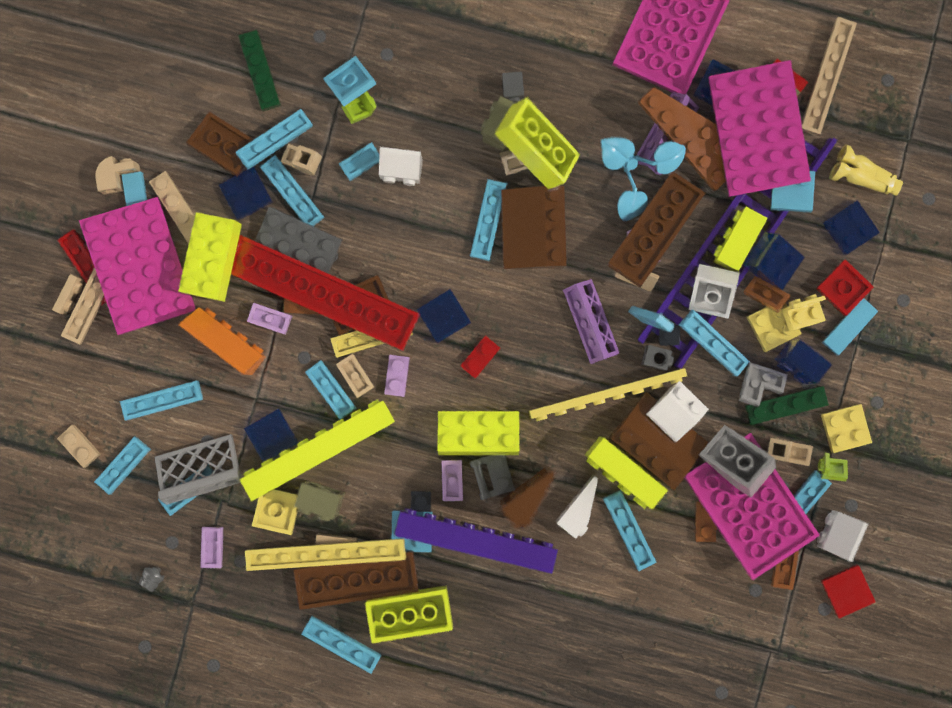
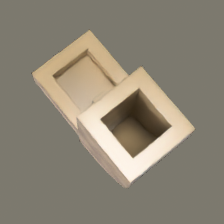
[281,144,322,176]
[95,156,140,195]
[768,438,813,466]

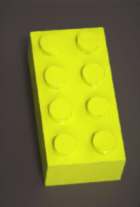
[495,98,580,189]
[178,212,242,302]
[438,411,519,455]
[585,436,668,509]
[365,585,453,643]

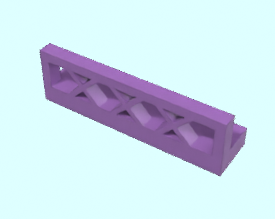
[637,92,699,175]
[563,279,619,364]

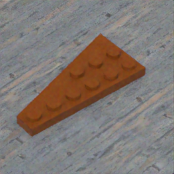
[638,87,726,191]

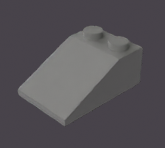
[699,425,776,498]

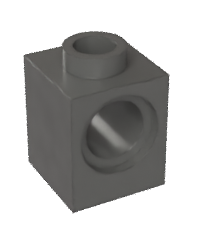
[502,72,524,103]
[641,345,674,371]

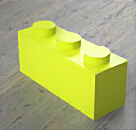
[713,207,767,272]

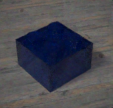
[743,232,805,290]
[774,339,833,385]

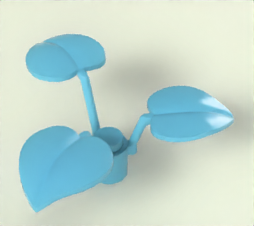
[601,137,686,221]

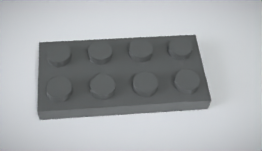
[255,207,343,274]

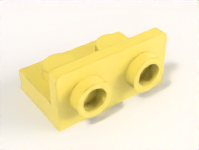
[782,294,826,332]

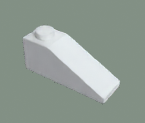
[556,475,598,538]

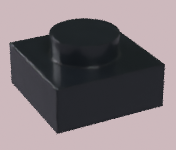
[659,324,680,346]
[411,491,431,512]

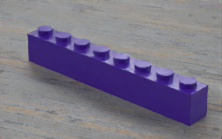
[394,508,558,574]

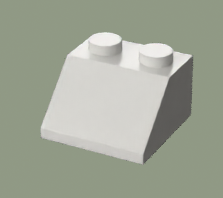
[379,147,423,186]
[689,264,739,319]
[646,381,709,442]
[817,510,868,562]

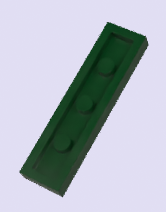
[238,30,281,112]
[745,386,829,425]

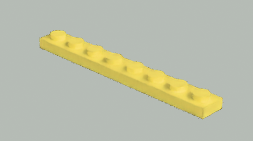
[529,368,687,421]
[245,538,406,571]

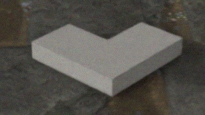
[738,362,788,407]

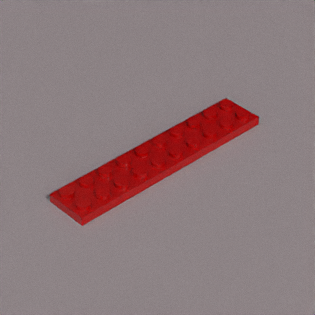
[231,235,420,351]

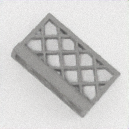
[155,434,243,505]

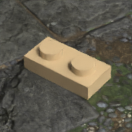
[52,274,84,315]
[336,354,375,398]
[57,425,100,468]

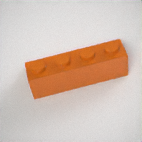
[179,307,266,375]

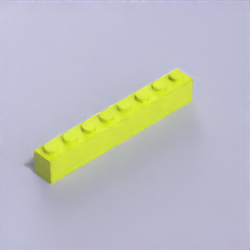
[240,399,395,501]

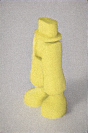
[829,145,903,196]

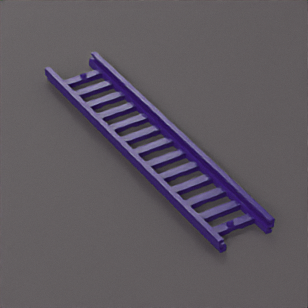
[637,138,837,369]

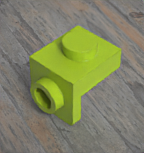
[342,91,376,124]
[818,453,848,482]

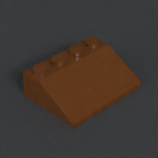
[501,186,567,269]
[609,392,708,490]
[500,465,555,529]

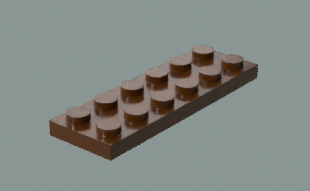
[607,171,705,288]
[293,551,419,610]

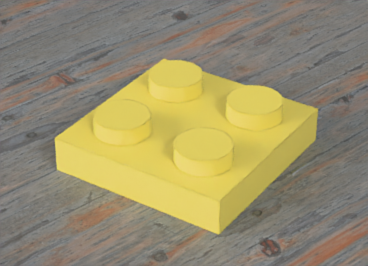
[747,304,802,352]
[821,404,872,453]
[252,489,298,535]

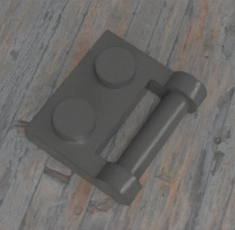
[469,455,515,500]

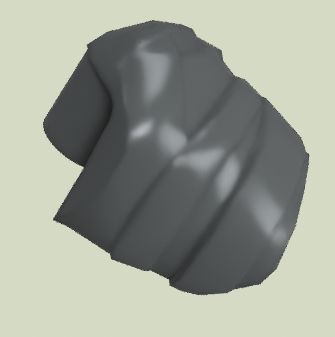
[139,566,165,592]

